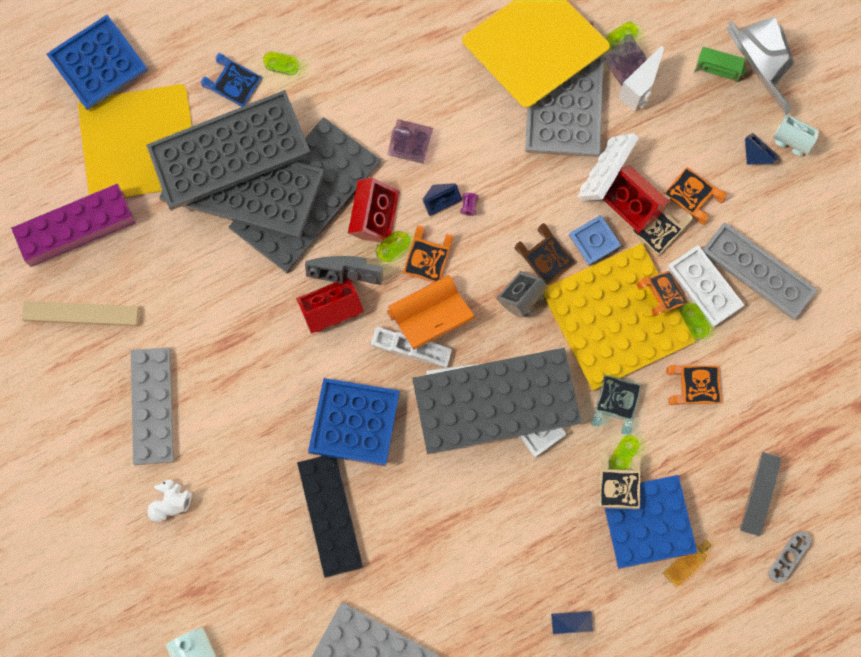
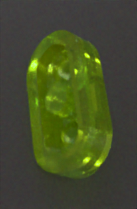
[606,22,638,51]
[263,51,299,75]
[375,230,410,262]
[681,303,710,340]
[609,435,640,470]

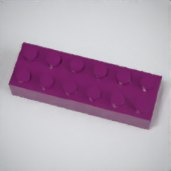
[11,183,136,267]

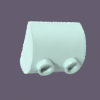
[773,115,819,156]
[165,627,216,657]

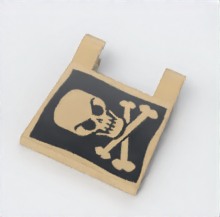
[631,194,693,256]
[599,455,641,509]

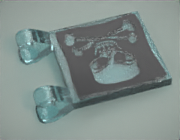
[591,374,642,435]

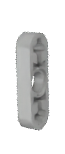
[768,532,810,583]

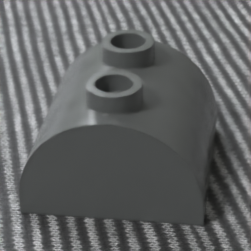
[496,271,548,318]

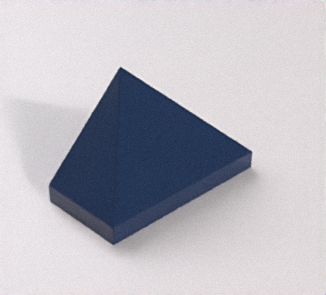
[745,133,780,165]
[422,183,462,216]
[551,611,593,634]

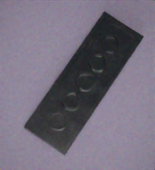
[297,456,363,578]

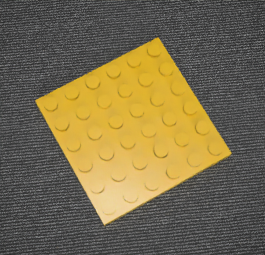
[543,243,695,392]

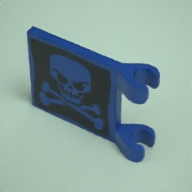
[200,53,262,107]

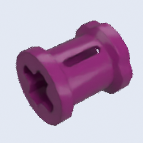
[460,193,479,216]

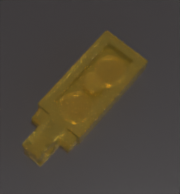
[662,540,712,588]

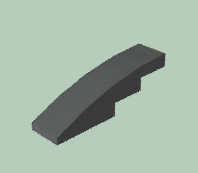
[739,451,782,537]

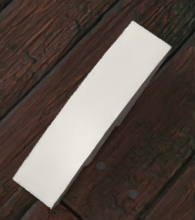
[370,326,452,368]

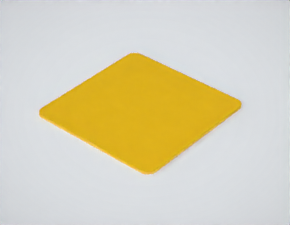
[462,0,610,108]
[78,84,192,198]

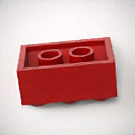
[602,165,670,233]
[348,178,400,244]
[296,278,364,334]

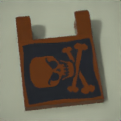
[514,223,575,285]

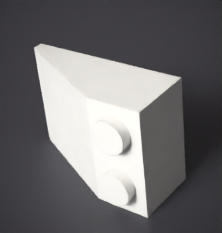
[619,46,664,112]

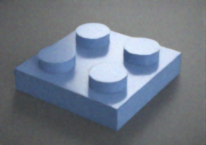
[568,215,621,266]

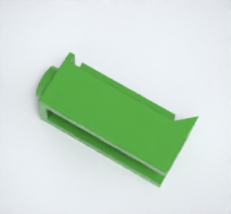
[694,46,747,82]

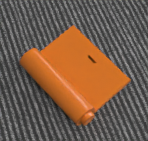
[386,275,475,350]

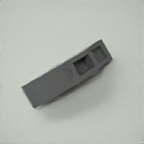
[305,256,383,285]

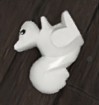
[148,479,193,522]

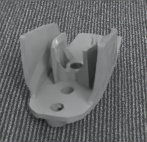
[726,17,794,115]

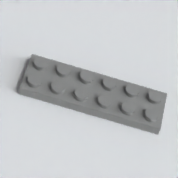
[703,222,817,320]
[131,347,174,465]

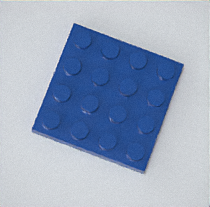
[46,15,148,111]
[308,378,400,467]
[604,475,697,569]

